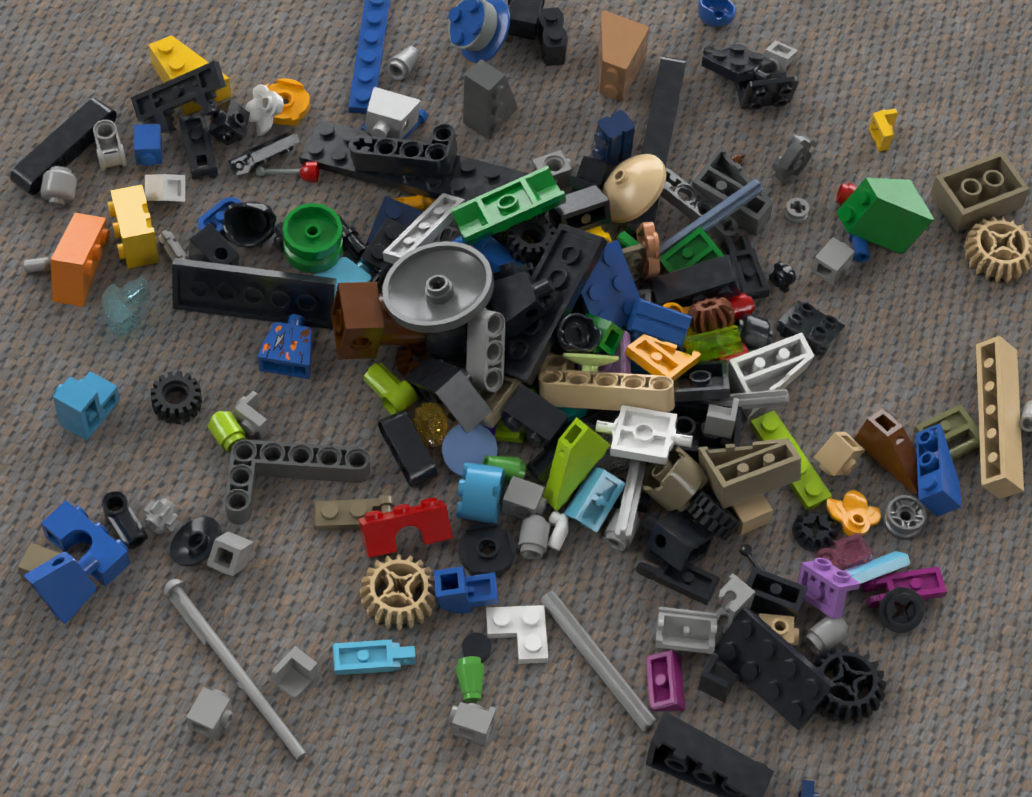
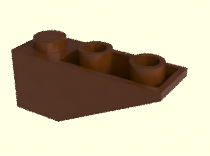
[854,408,918,495]

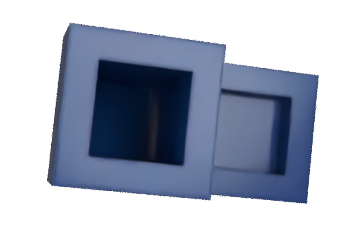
[434,566,499,613]

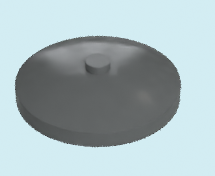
[382,242,494,333]

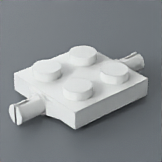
[596,405,693,465]

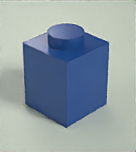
[134,124,163,166]

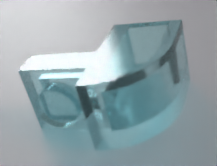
[102,276,151,339]

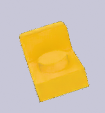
[868,109,898,152]

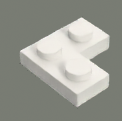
[486,605,548,664]

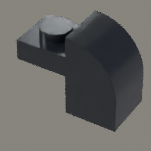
[568,156,612,193]

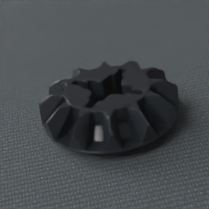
[792,509,838,552]
[878,586,924,633]

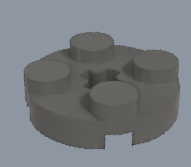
[772,134,816,184]

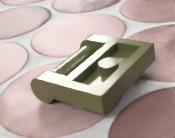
[913,404,980,460]

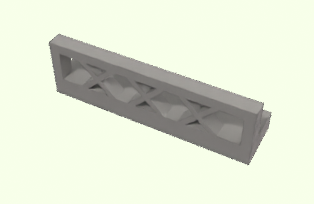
[382,193,465,264]

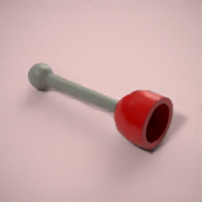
[256,162,319,183]

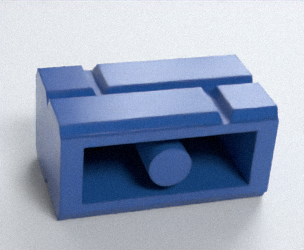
[626,298,692,347]

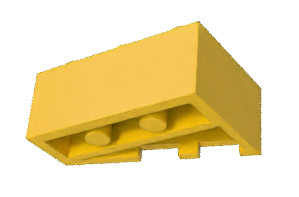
[149,35,231,116]
[107,185,159,269]

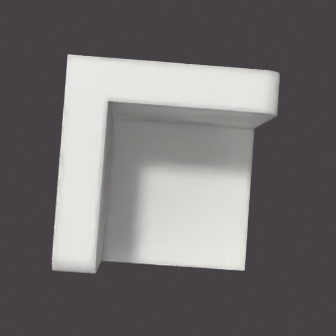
[145,174,185,202]

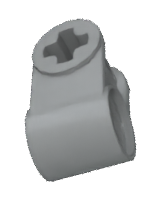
[93,120,127,172]

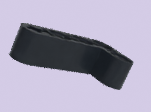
[349,124,458,179]

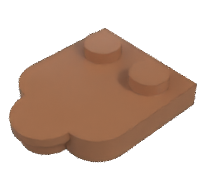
[636,222,660,283]

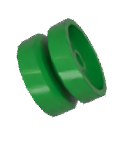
[282,203,343,274]

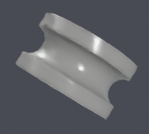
[785,198,810,224]

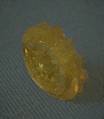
[412,402,448,447]

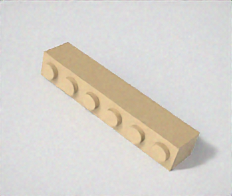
[976,336,1024,499]

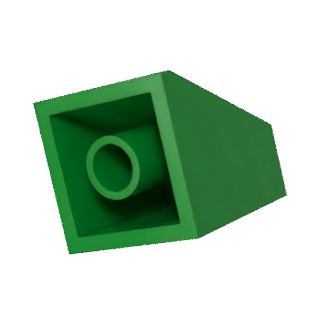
[836,178,935,254]

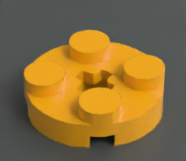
[266,78,310,126]

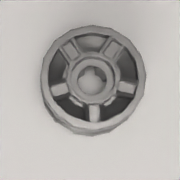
[883,495,926,540]

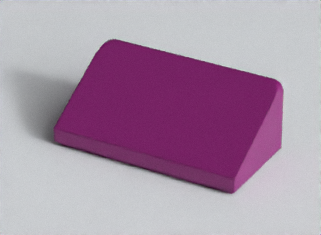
[646,650,686,712]

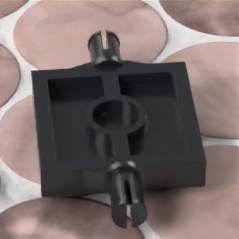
[702,44,774,83]
[360,216,419,290]

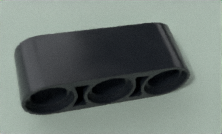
[378,410,438,487]

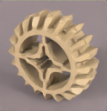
[964,216,1032,283]
[360,554,437,631]

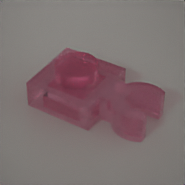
[817,532,872,570]

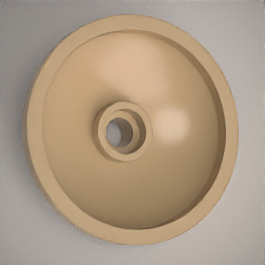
[601,154,666,223]

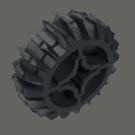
[812,645,887,725]

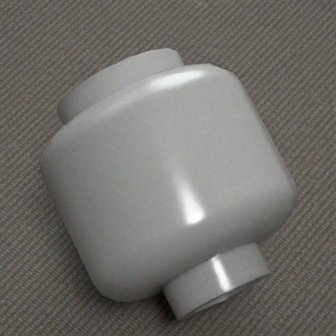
[41,166,77,208]

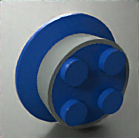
[448,0,513,63]

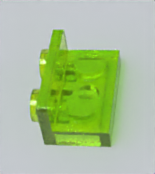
[684,325,743,362]

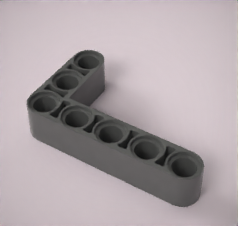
[224,440,370,525]

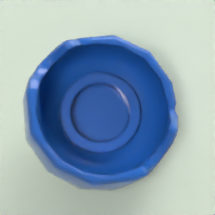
[698,0,736,27]

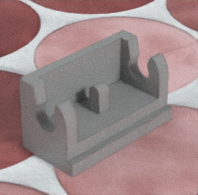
[715,573,755,634]
[655,607,717,654]

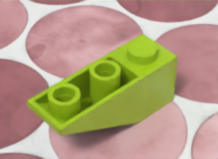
[544,417,610,511]

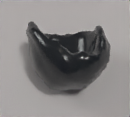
[222,201,277,248]

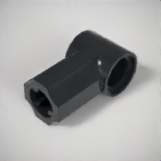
[102,491,148,549]

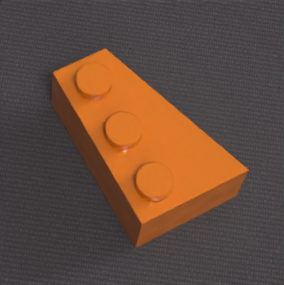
[51,213,110,307]

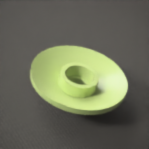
[563,353,619,372]

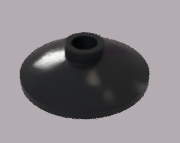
[170,516,222,567]

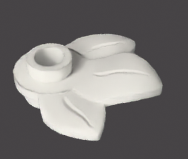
[245,84,283,136]

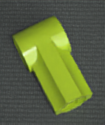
[364,363,418,415]

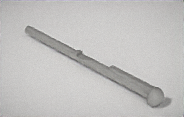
[164,579,307,761]

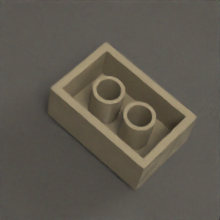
[930,151,1029,233]

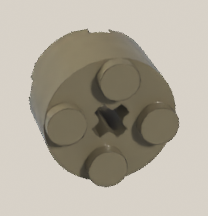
[642,445,708,512]

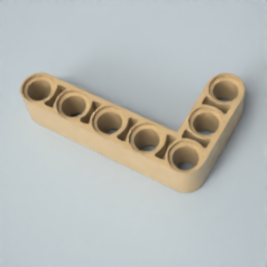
[538,352,675,412]

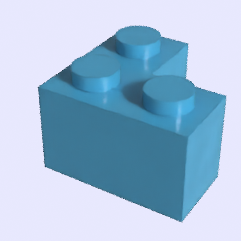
[53,371,120,440]

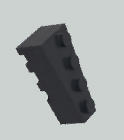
[645,711,774,797]

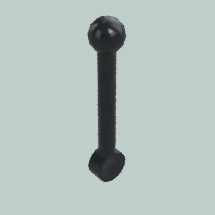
[740,544,765,571]

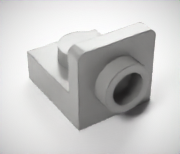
[764,40,798,74]

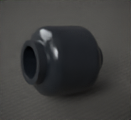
[731,314,774,351]

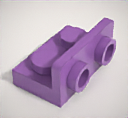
[798,558,860,619]

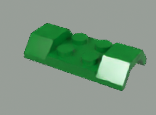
[450,166,566,246]

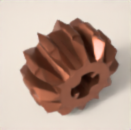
[688,297,735,337]

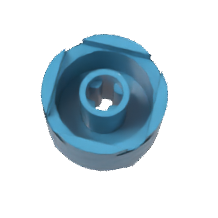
[456,462,505,523]

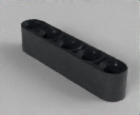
[10,98,117,195]

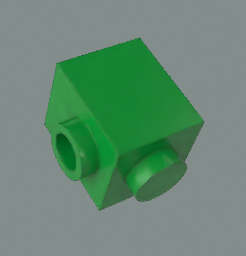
[585,313,625,356]

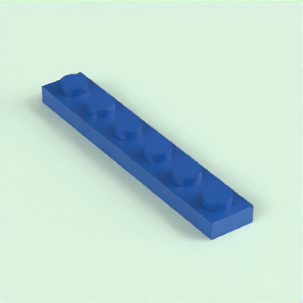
[348,0,391,114]

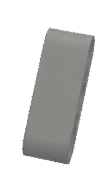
[466,309,505,392]

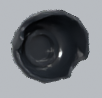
[557,313,602,354]

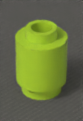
[208,411,246,453]

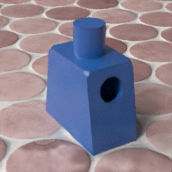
[24,552,101,624]

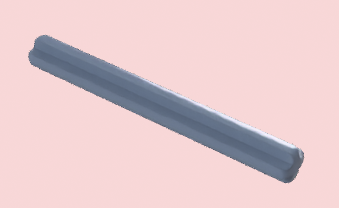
[660,179,764,264]

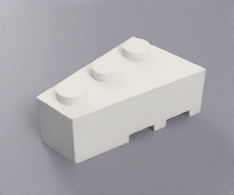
[727,333,814,419]

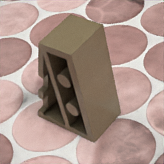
[698,438,801,509]

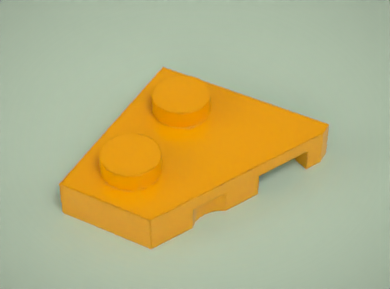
[625,334,701,381]

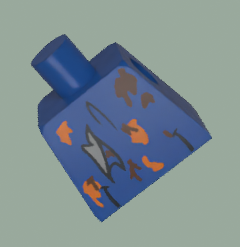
[258,314,313,379]

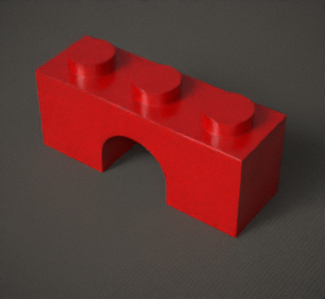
[358,498,453,558]

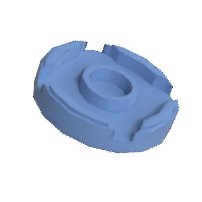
[442,424,498,477]

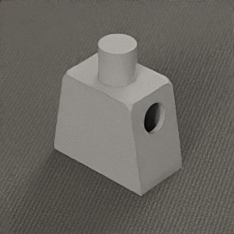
[365,87,421,139]

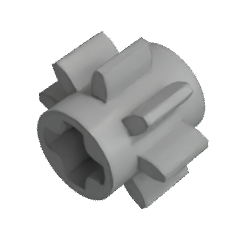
[143,498,180,534]

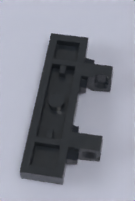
[131,61,226,133]

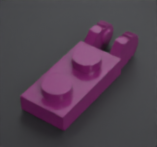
[862,567,947,608]

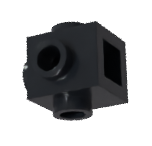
[208,99,250,145]

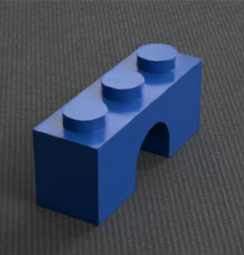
[41,500,130,587]

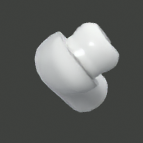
[547,511,569,551]

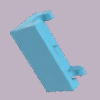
[564,466,626,533]

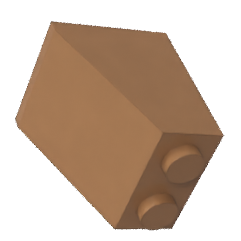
[598,10,650,101]

